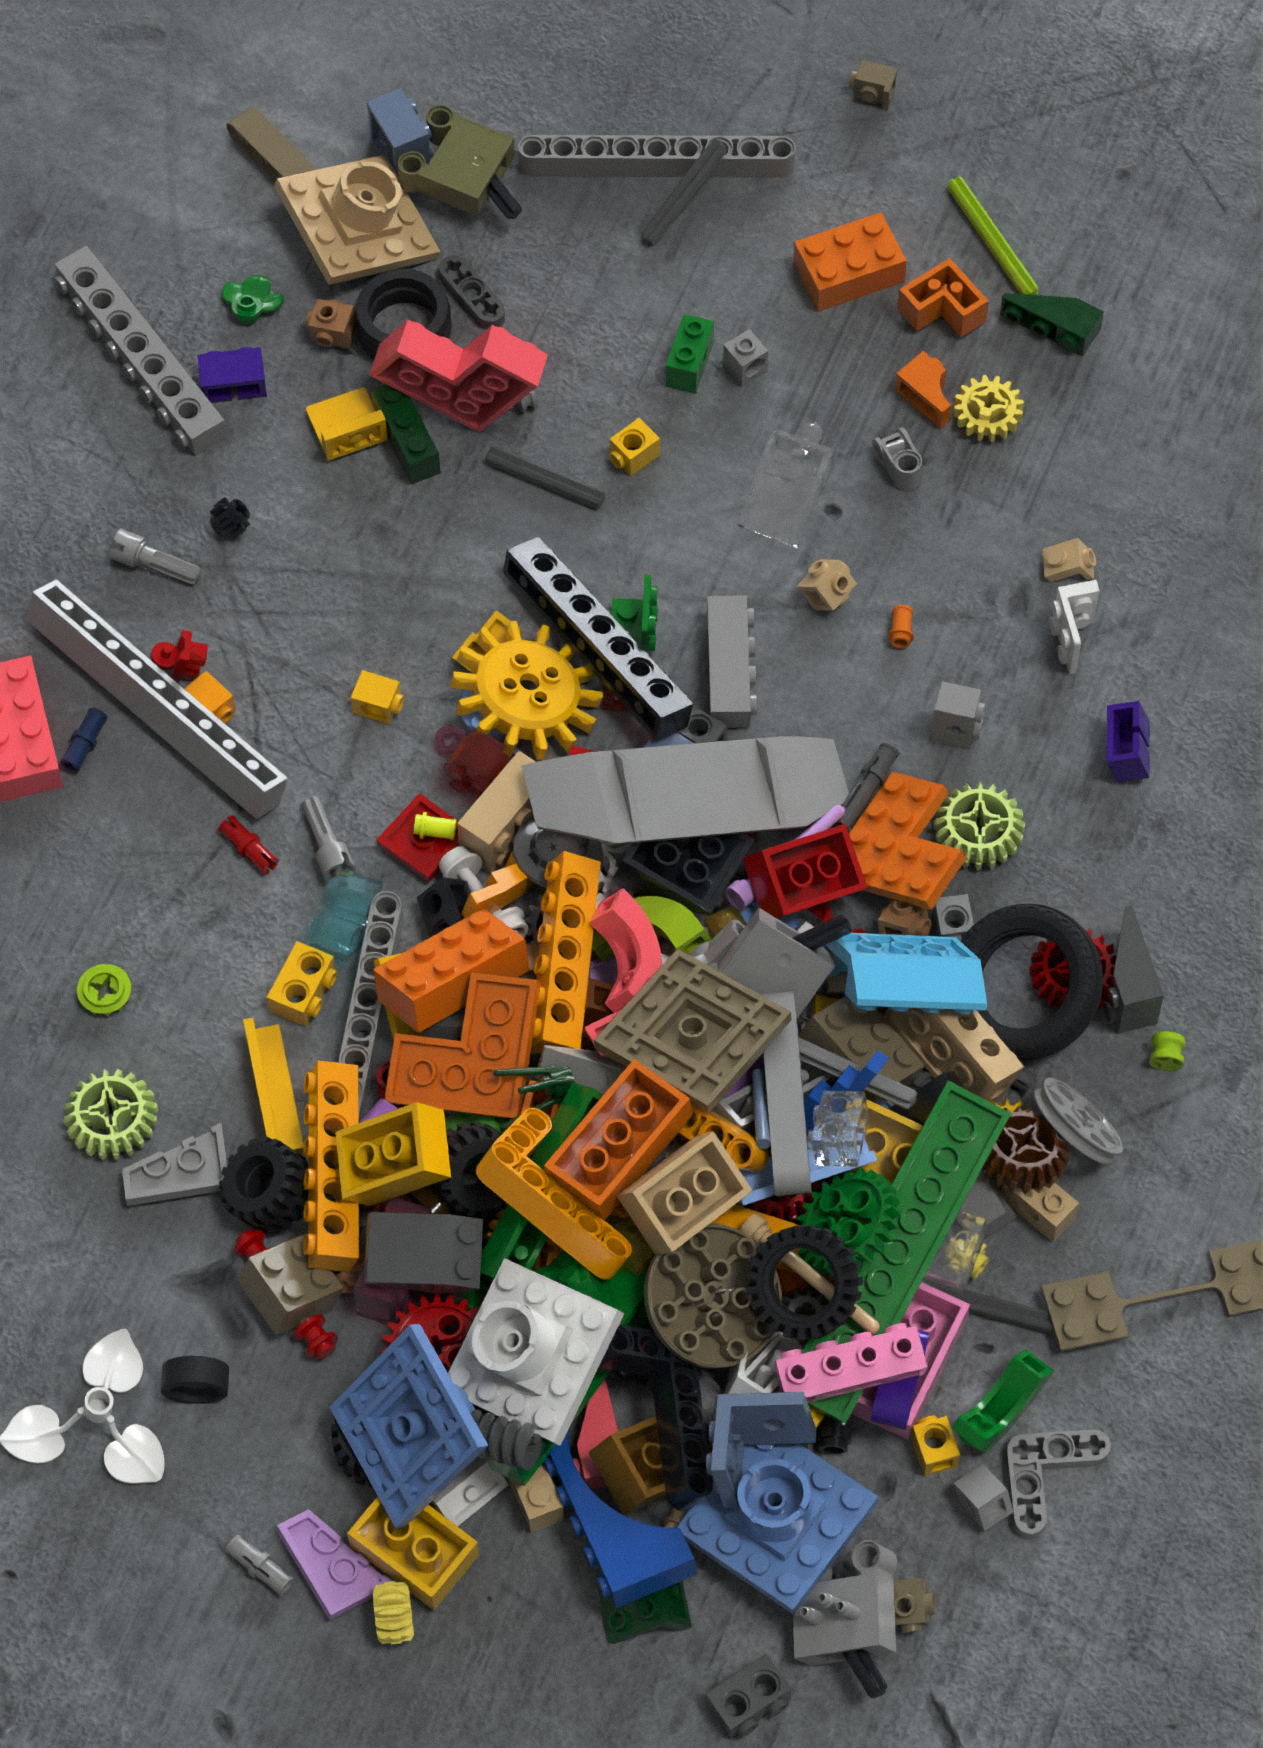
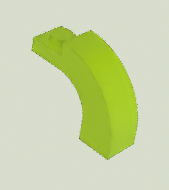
[592,896,712,963]

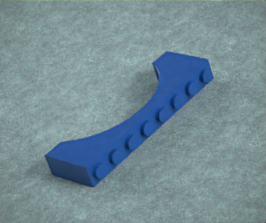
[543,1425,697,1608]

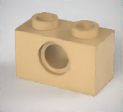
[1001,1183,1079,1242]

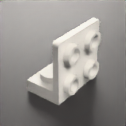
[1049,580,1100,675]

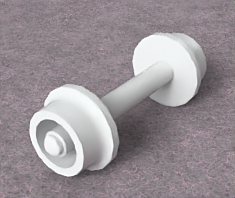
[439,846,529,938]

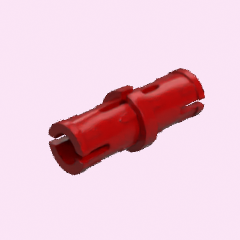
[218,815,279,875]

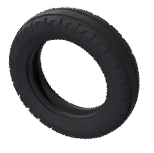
[960,904,1103,1061]

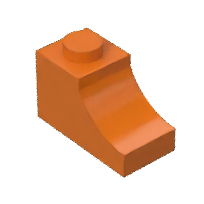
[895,351,951,429]

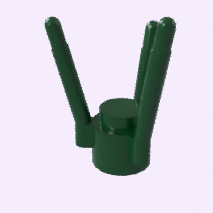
[493,1064,575,1131]

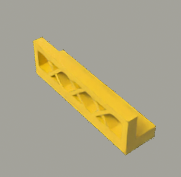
[243,1018,304,1154]

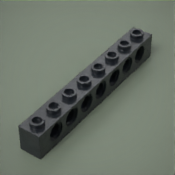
[503,537,693,740]

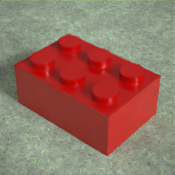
[742,824,867,919]

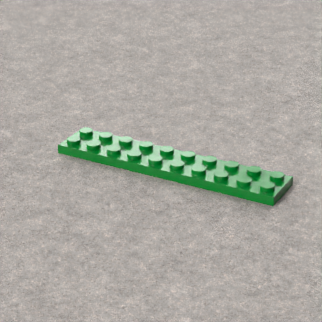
[802,1081,1011,1425]

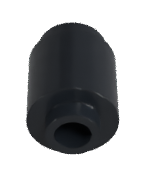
[816,1412,853,1454]

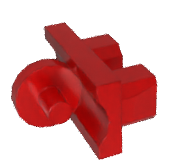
[150,630,208,683]

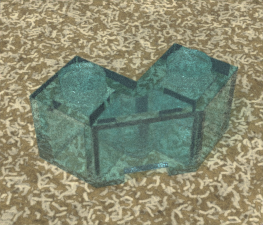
[307,869,383,963]

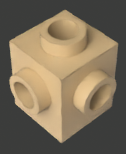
[797,559,857,611]

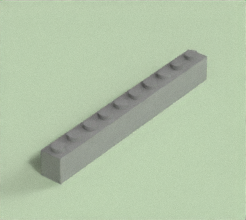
[26,579,288,819]

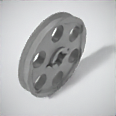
[1034,1078,1123,1164]

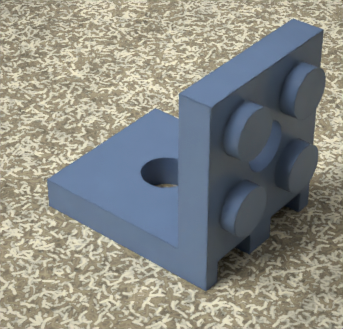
[706,1392,817,1508]

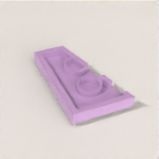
[276,1509,392,1620]

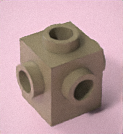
[893,1578,937,1632]

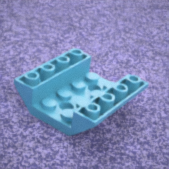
[822,933,987,1014]

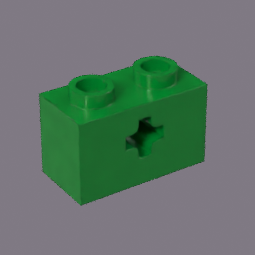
[666,314,714,394]

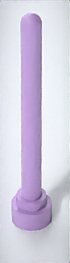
[724,805,845,911]

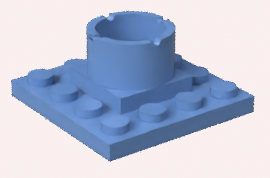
[329,1324,488,1528]
[676,1443,879,1615]

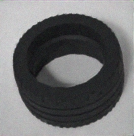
[355,268,452,360]

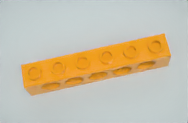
[531,851,601,1054]
[303,1060,359,1272]

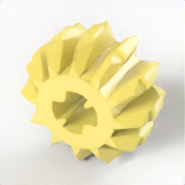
[372,1581,414,1645]

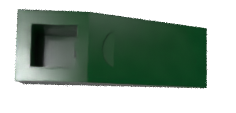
[1000,293,1104,356]

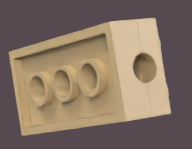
[883,1008,1024,1103]

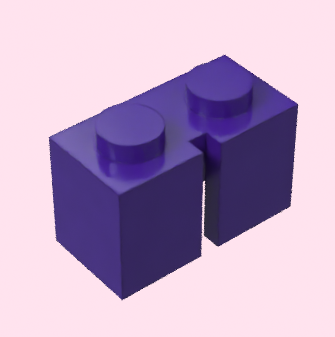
[197,347,267,403]
[1107,701,1150,782]

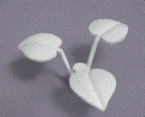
[0,1329,164,1484]

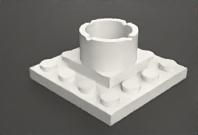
[448,1258,624,1446]

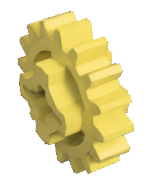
[954,375,1024,442]

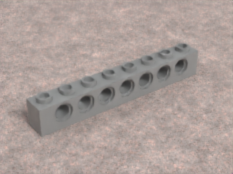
[54,245,227,456]

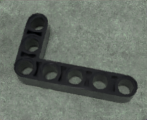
[599,1324,713,1511]

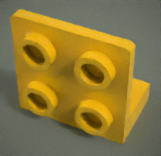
[306,387,388,461]

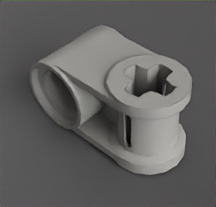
[872,427,922,491]

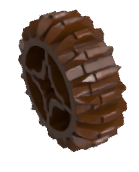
[982,1106,1069,1195]

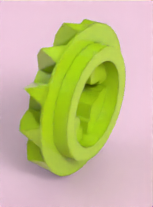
[77,964,132,1016]

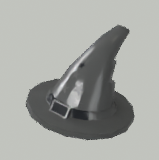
[513,818,603,891]

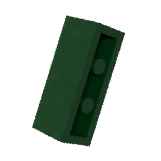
[371,384,441,485]

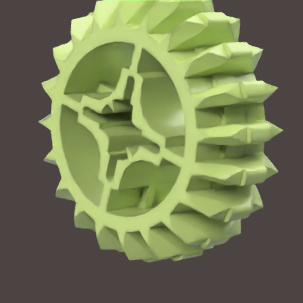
[933,782,1025,871]
[64,1069,158,1161]

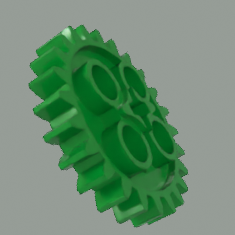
[797,1168,901,1278]

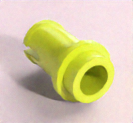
[414,812,457,840]

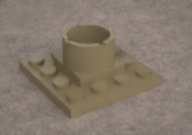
[594,949,792,1114]

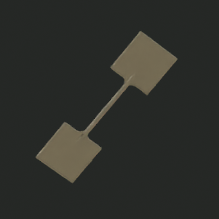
[1041,1240,1263,1352]

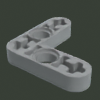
[1006,1430,1111,1540]

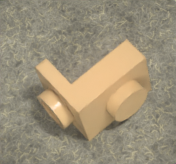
[1043,538,1096,582]

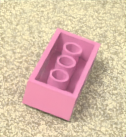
[853,1282,970,1440]

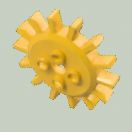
[450,621,603,760]

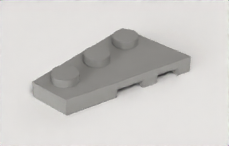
[122,1123,228,1206]

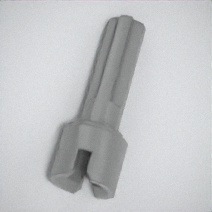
[109,528,201,584]
[302,796,356,883]

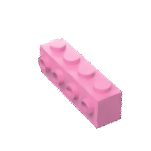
[774,1323,928,1403]

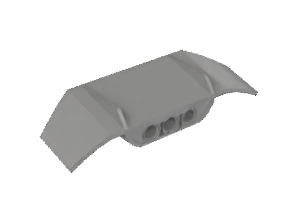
[521,736,849,845]

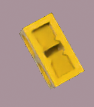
[266,941,338,1027]

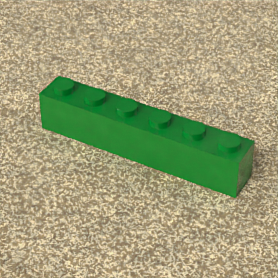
[480,1082,603,1281]

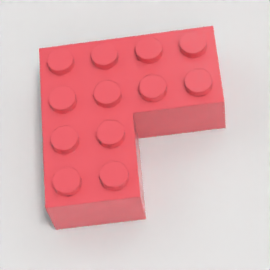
[369,319,548,433]
[0,655,64,802]

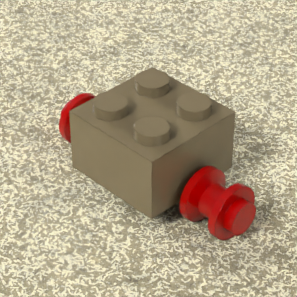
[234,1229,344,1360]

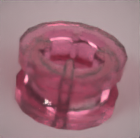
[435,725,466,758]

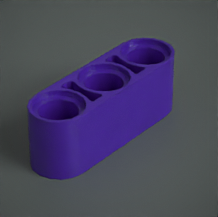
[870,1327,930,1430]

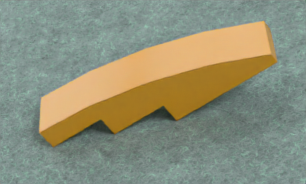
[461,852,536,918]

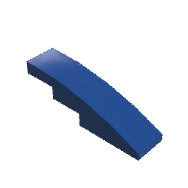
[804,1050,889,1134]

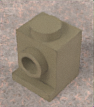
[848,60,897,111]

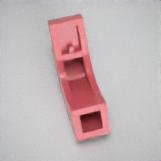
[589,888,662,1013]

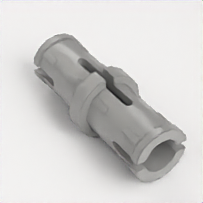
[225,1534,295,1596]

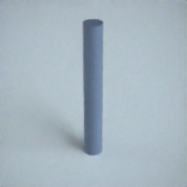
[752,1069,771,1149]

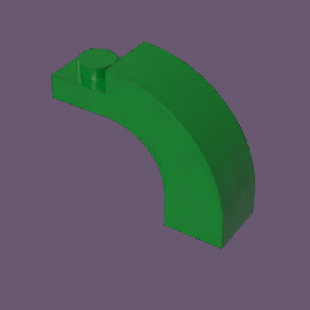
[951,1349,1054,1453]

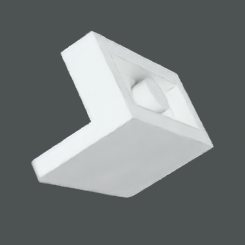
[431,1456,509,1526]

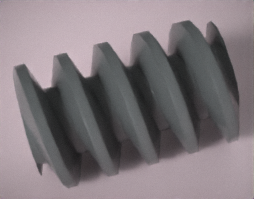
[470,1409,542,1471]

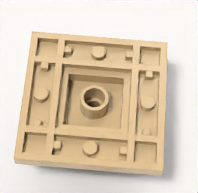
[274,154,441,285]

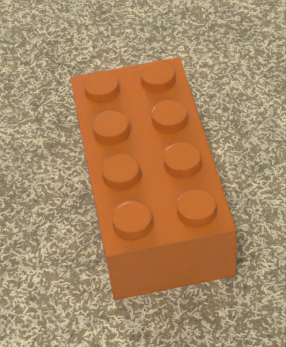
[373,908,529,1033]
[544,1059,693,1220]

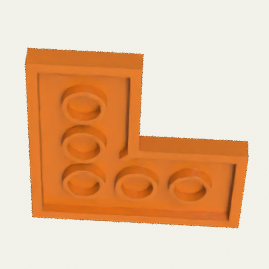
[849,771,967,910]
[385,972,541,1119]

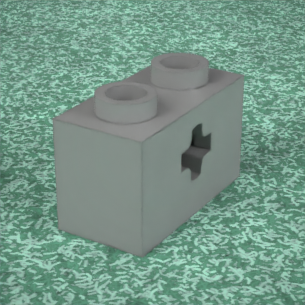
[931,681,985,750]

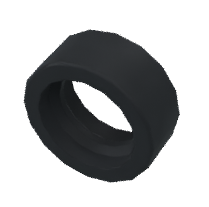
[161,1355,229,1404]

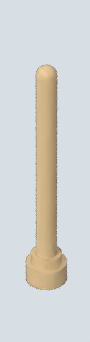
[740,1213,880,1334]

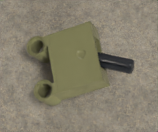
[398,105,522,220]

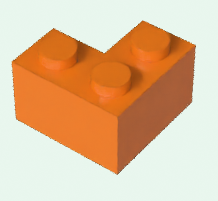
[898,258,989,337]

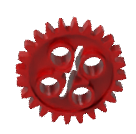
[380,1293,479,1373]

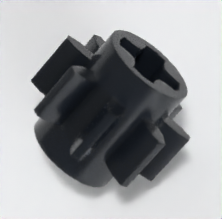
[210,497,250,539]

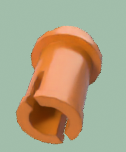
[888,605,914,649]

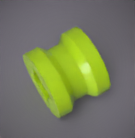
[1149,1031,1186,1071]

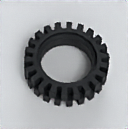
[746,1225,863,1340]

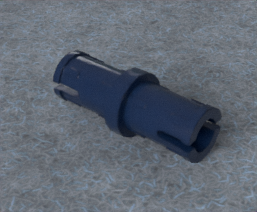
[60,708,108,773]

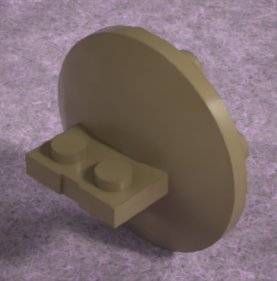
[644,1224,782,1369]

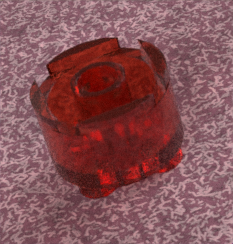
[444,731,515,798]

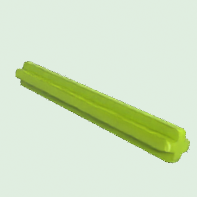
[948,176,1038,295]

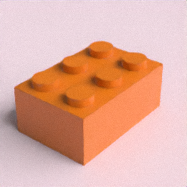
[793,212,907,312]

